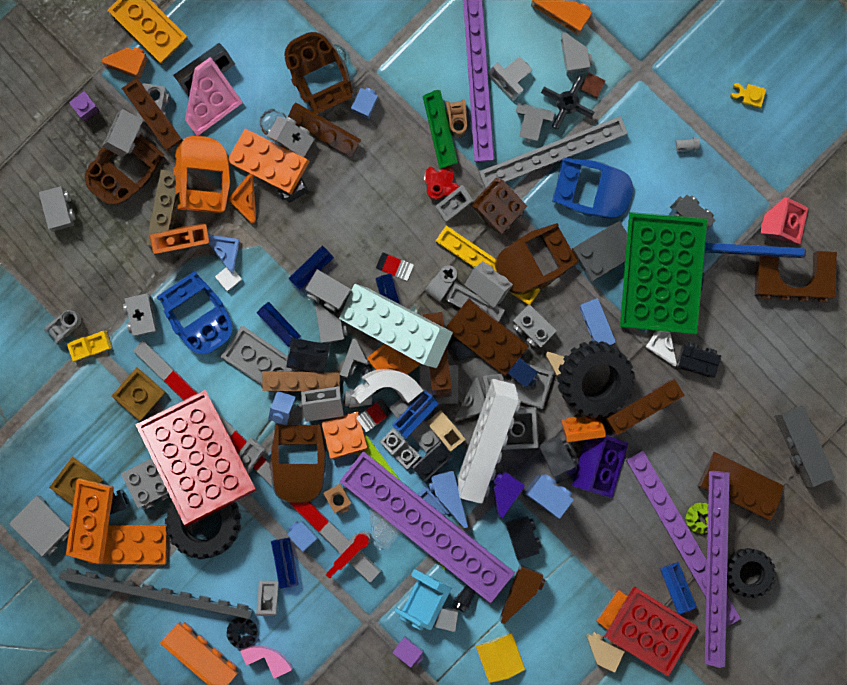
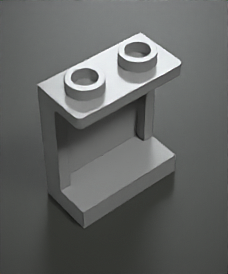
[9,496,70,556]

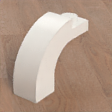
[351,369,423,403]

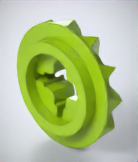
[686,503,708,534]

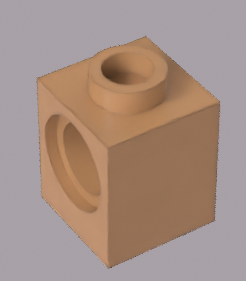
[323,483,352,515]

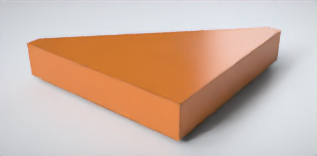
[228,174,256,224]

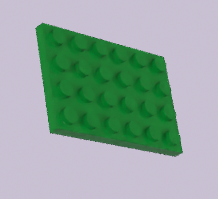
[620,212,708,334]

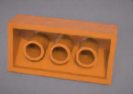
[160,622,239,685]

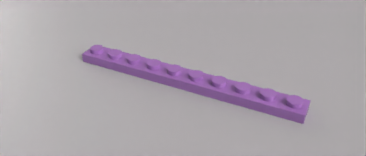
[463,0,494,162]
[626,451,741,627]
[705,471,730,668]

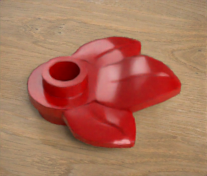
[424,167,460,200]

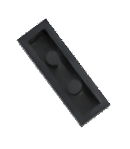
[173,43,235,97]

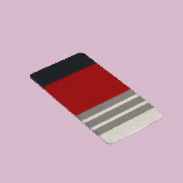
[376,252,414,281]
[357,399,391,432]

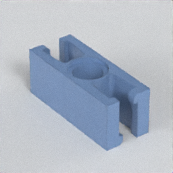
[579,298,616,345]

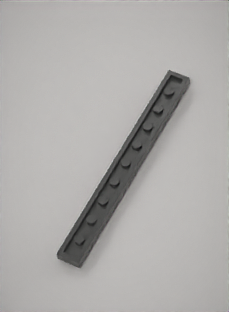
[59,568,253,619]

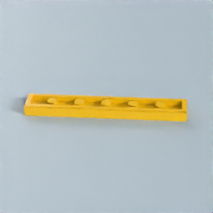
[435,225,540,305]

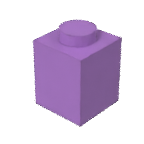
[69,91,100,122]
[393,636,424,667]

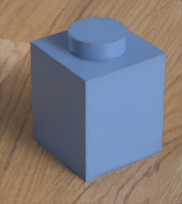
[351,88,378,120]
[268,391,295,425]
[287,521,318,552]

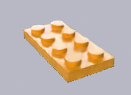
[107,0,188,64]

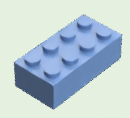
[523,474,574,519]

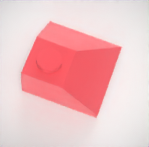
[761,197,808,244]

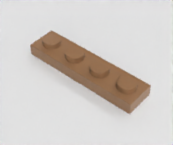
[262,371,340,391]

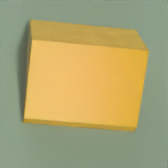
[476,633,525,683]

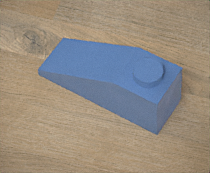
[428,471,468,528]

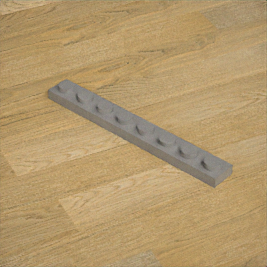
[479,116,628,189]

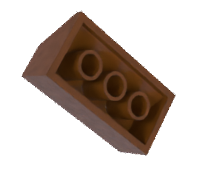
[697,452,784,521]

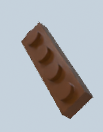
[121,77,182,151]
[288,102,361,157]

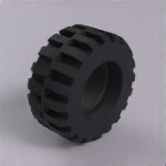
[557,340,635,418]
[165,501,242,559]

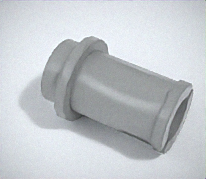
[676,137,700,152]

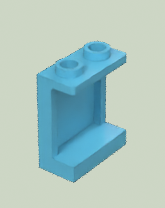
[395,569,451,631]

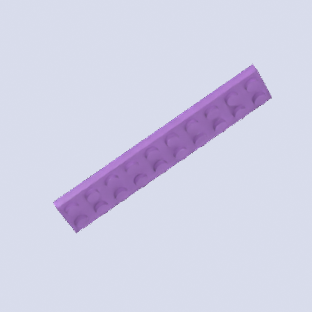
[339,451,515,603]

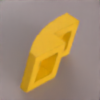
[67,330,112,362]

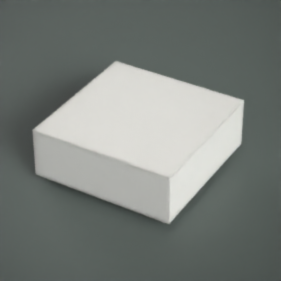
[215,268,242,292]

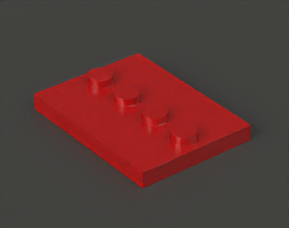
[604,586,698,676]

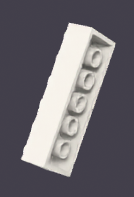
[457,379,520,504]

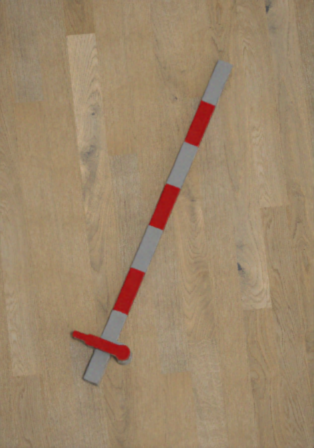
[133,340,382,582]

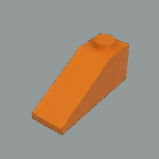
[531,0,592,35]
[149,224,209,254]

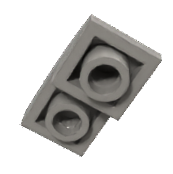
[380,429,422,471]

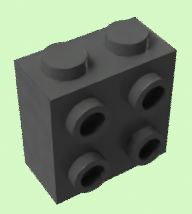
[669,195,716,229]

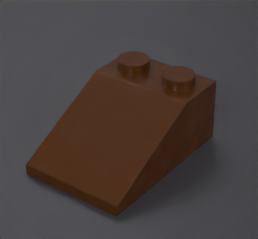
[499,564,545,624]

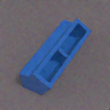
[392,390,439,439]
[659,562,697,614]

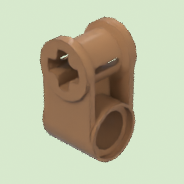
[446,99,467,138]

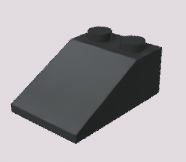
[572,221,627,283]

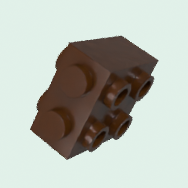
[470,178,527,234]

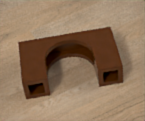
[754,251,837,303]
[423,312,452,398]
[603,379,685,436]

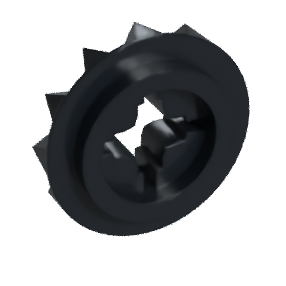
[226,617,257,648]

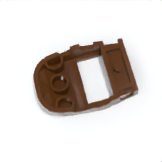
[284,32,355,114]
[85,134,164,205]
[495,223,579,295]
[269,424,326,503]

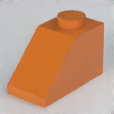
[101,47,148,79]

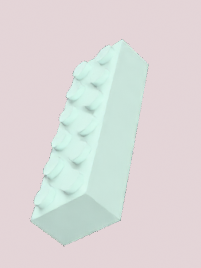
[339,284,453,368]

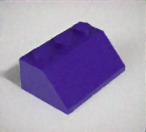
[572,435,629,498]
[492,472,525,518]

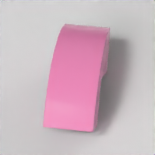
[240,646,293,678]

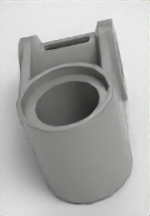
[424,265,457,302]
[44,310,82,345]

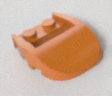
[173,136,230,213]

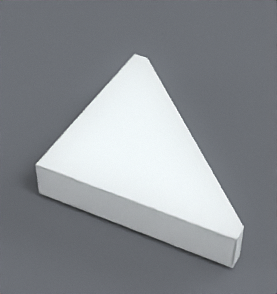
[645,330,677,367]

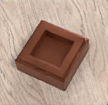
[580,73,606,99]

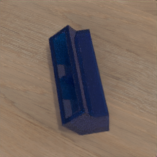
[288,245,334,290]
[375,274,400,304]
[257,302,301,347]
[271,537,299,589]

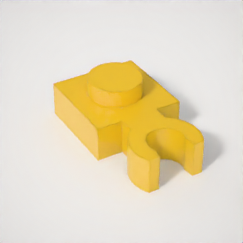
[730,83,766,109]

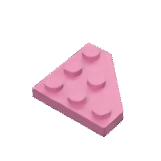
[185,57,243,136]

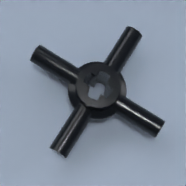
[541,76,595,129]

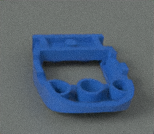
[552,157,633,219]
[157,271,232,354]

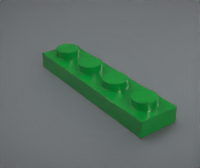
[422,90,458,169]

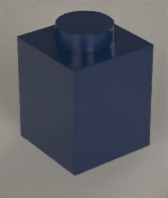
[507,358,538,388]

